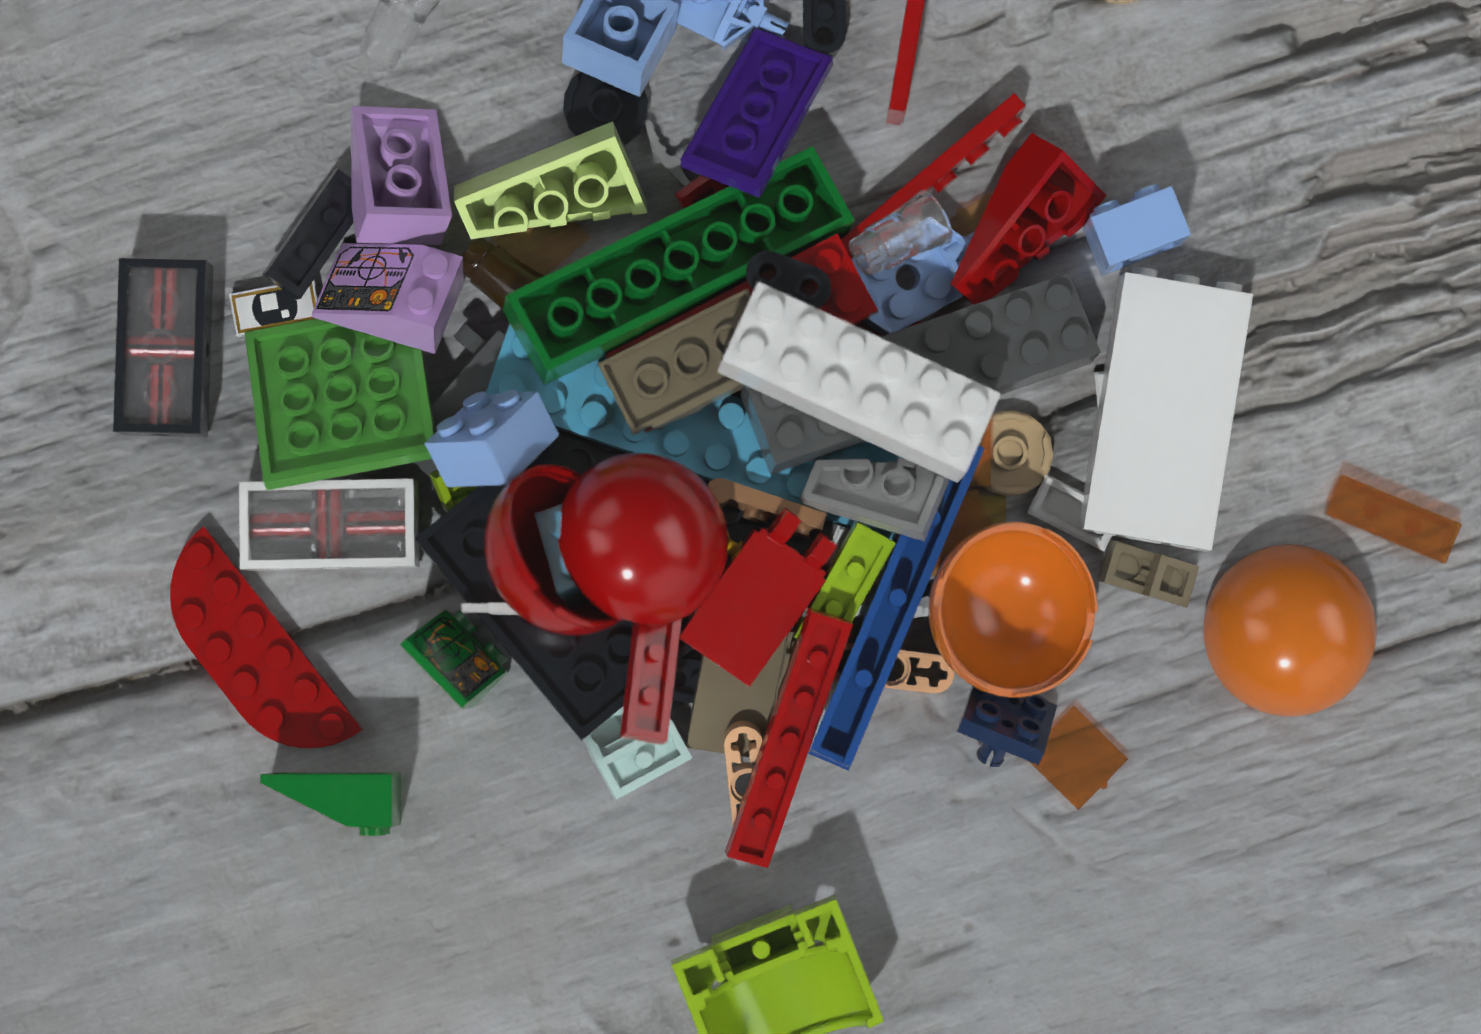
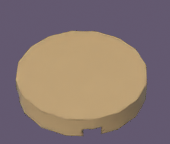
[973,410,1053,497]

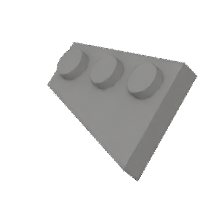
[800,458,950,541]

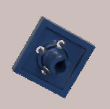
[957,686,1057,767]

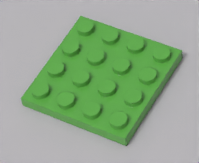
[245,319,435,490]

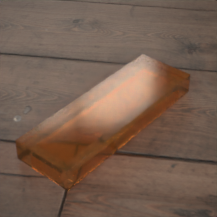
[1323,475,1462,564]

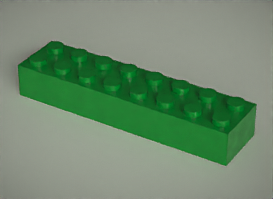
[503,146,855,385]

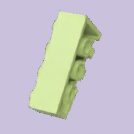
[454,122,648,239]

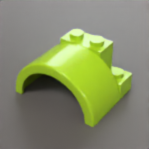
[671,895,884,1034]

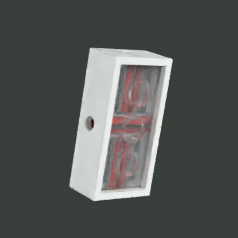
[239,479,419,571]

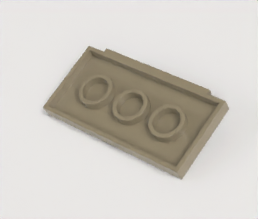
[598,289,751,435]
[685,626,794,757]

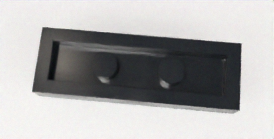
[262,169,354,300]

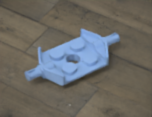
[671,0,790,50]
[851,215,974,336]

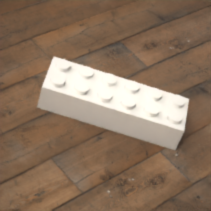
[717,282,1001,483]

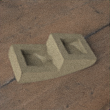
[1098,540,1200,608]

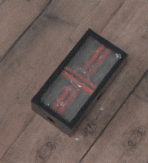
[113,258,214,437]

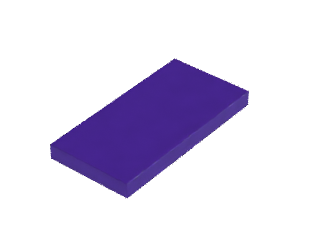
[681,28,833,198]

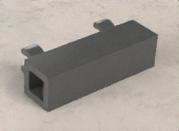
[413,324,505,476]

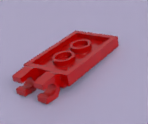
[679,507,837,687]

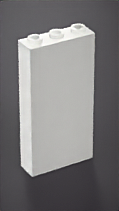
[1078,267,1253,552]

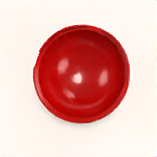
[558,453,728,626]
[484,465,622,635]

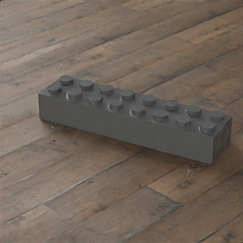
[740,272,1101,475]

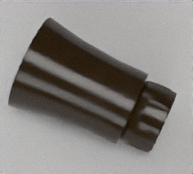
[461,238,545,310]

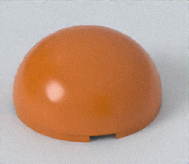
[928,522,1098,697]
[1203,544,1377,717]

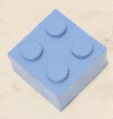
[562,0,679,97]
[1083,183,1191,276]
[424,390,559,487]

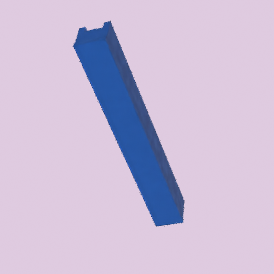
[808,445,985,771]

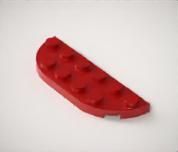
[170,526,364,748]

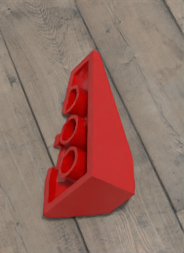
[951,133,1107,305]

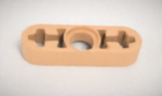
[723,720,763,826]

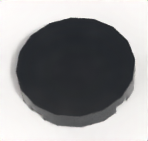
[563,72,649,146]

